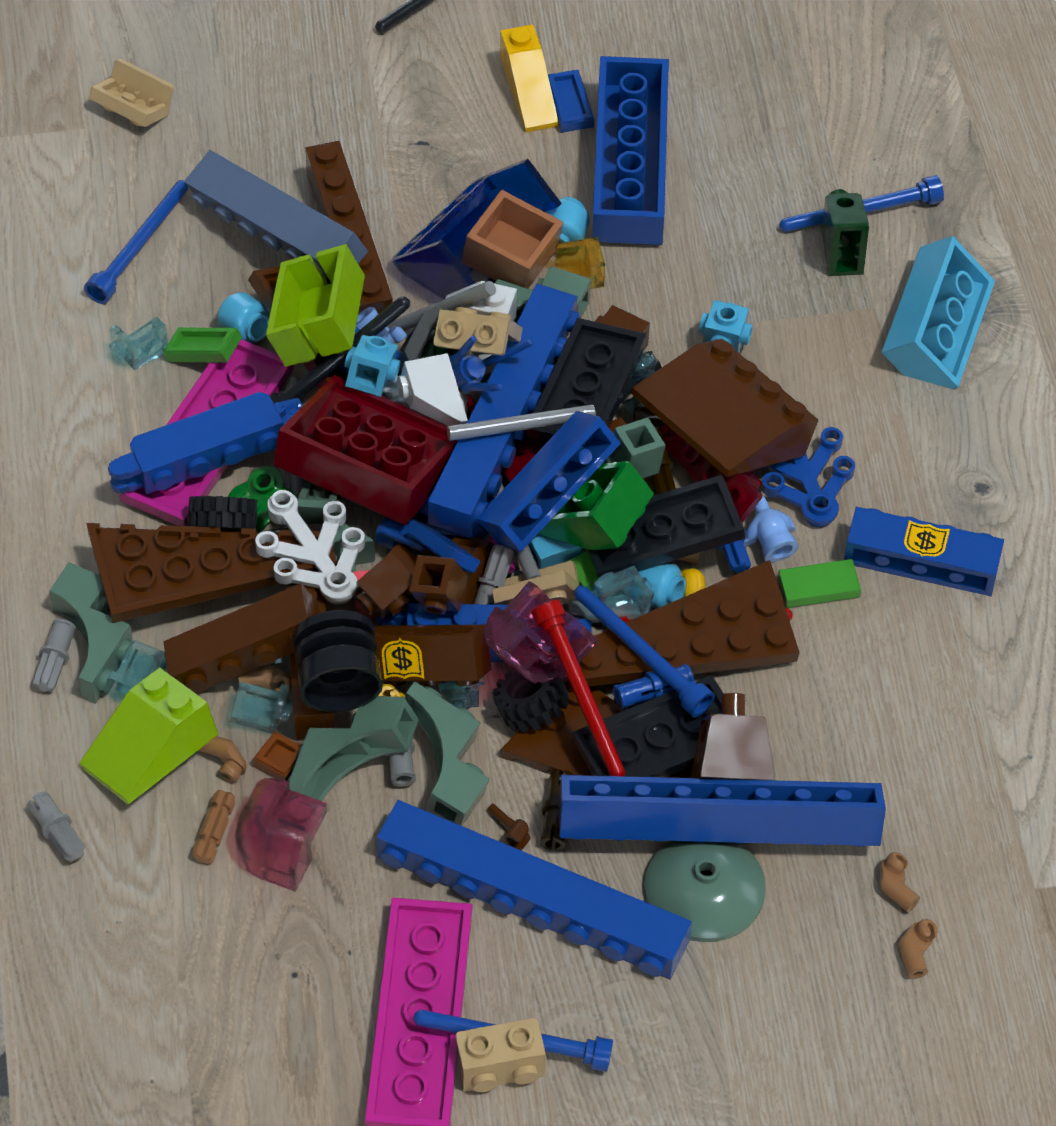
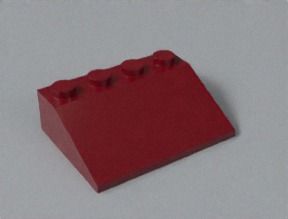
[274,375,458,525]

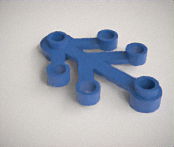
[761,427,855,527]

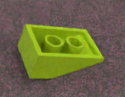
[79,667,219,805]

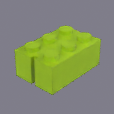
[266,244,365,367]

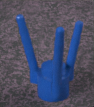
[449,336,533,394]
[375,517,474,554]

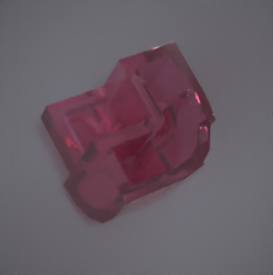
[484,581,598,684]
[234,778,327,892]

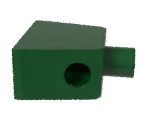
[822,189,869,276]

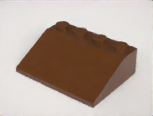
[631,339,819,477]

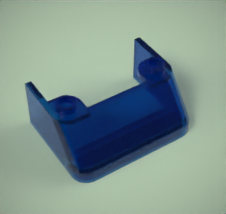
[391,158,562,299]

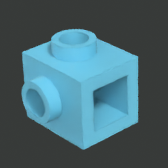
[698,300,753,353]
[344,335,401,397]

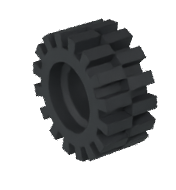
[188,496,258,532]
[493,661,569,732]

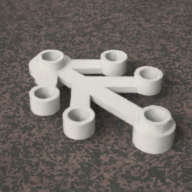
[255,490,365,605]

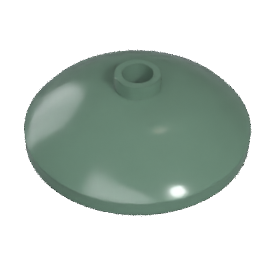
[645,841,765,942]

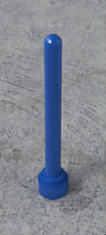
[779,175,944,232]
[84,180,188,304]
[574,586,715,717]
[413,1010,613,1072]

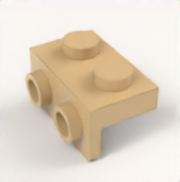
[89,58,174,127]
[433,307,523,356]
[492,561,579,605]
[456,1018,546,1092]

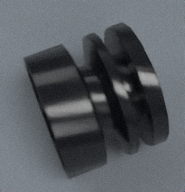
[293,610,383,712]

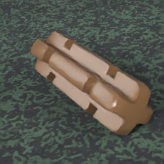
[192,790,235,865]

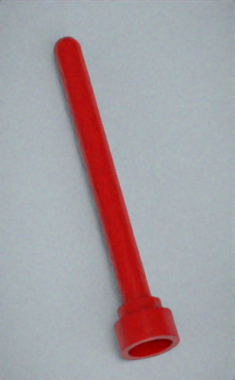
[531,600,625,777]

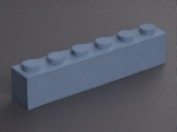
[184,150,368,280]

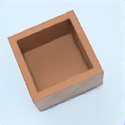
[462,190,564,289]

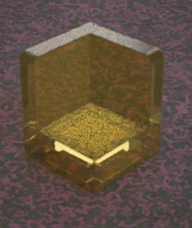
[555,237,605,289]

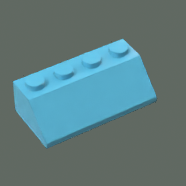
[881,236,995,389]

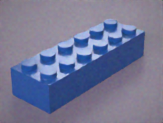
[592,56,669,245]

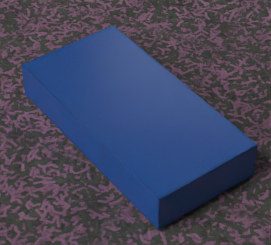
[548,69,595,133]
[406,520,481,573]

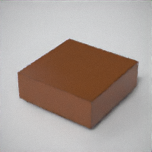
[253,731,301,784]

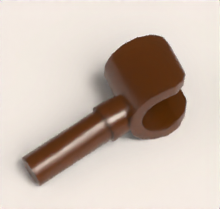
[488,804,531,851]

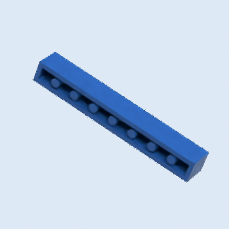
[428,283,581,537]
[558,775,886,847]
[376,800,692,980]

